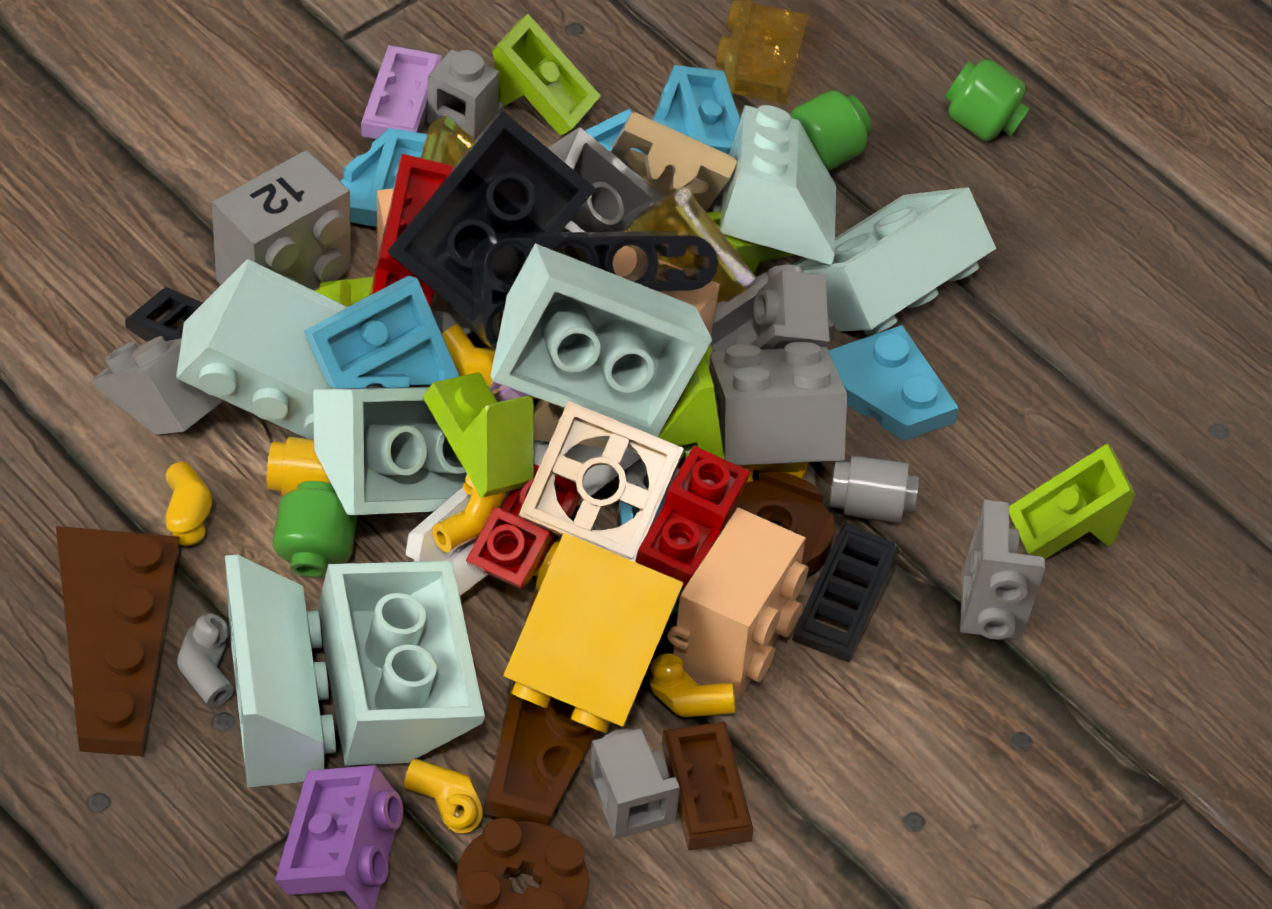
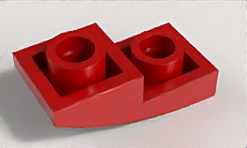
[635,445,750,587]
[466,464,582,590]

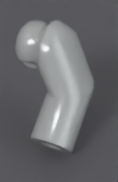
[177,614,234,708]

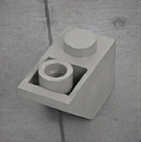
[91,336,224,435]

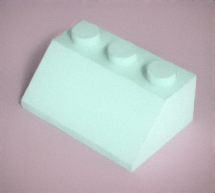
[719,105,836,265]
[793,187,996,335]
[490,243,712,437]
[176,259,381,439]
[313,386,491,515]
[225,554,336,788]
[317,561,485,766]

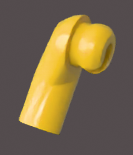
[165,461,212,546]

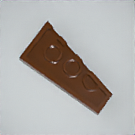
[56,526,181,757]
[483,592,598,825]

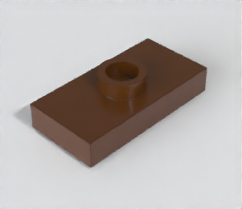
[661,722,753,850]

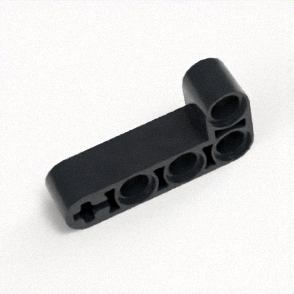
[472,231,718,350]

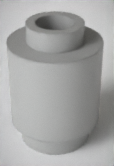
[829,455,919,523]

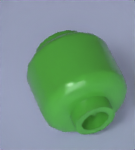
[944,59,1030,141]
[790,90,872,172]
[272,481,358,578]

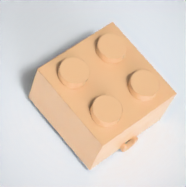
[667,507,809,700]

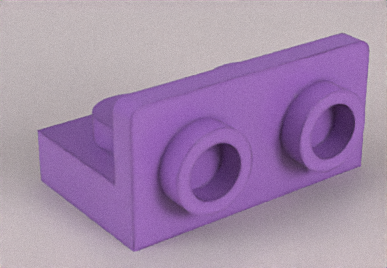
[275,765,403,909]

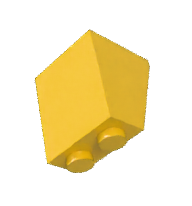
[503,532,683,734]

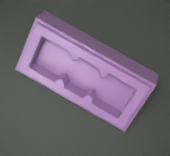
[361,45,442,139]

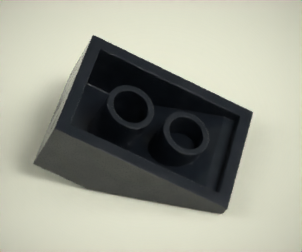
[387,111,596,323]

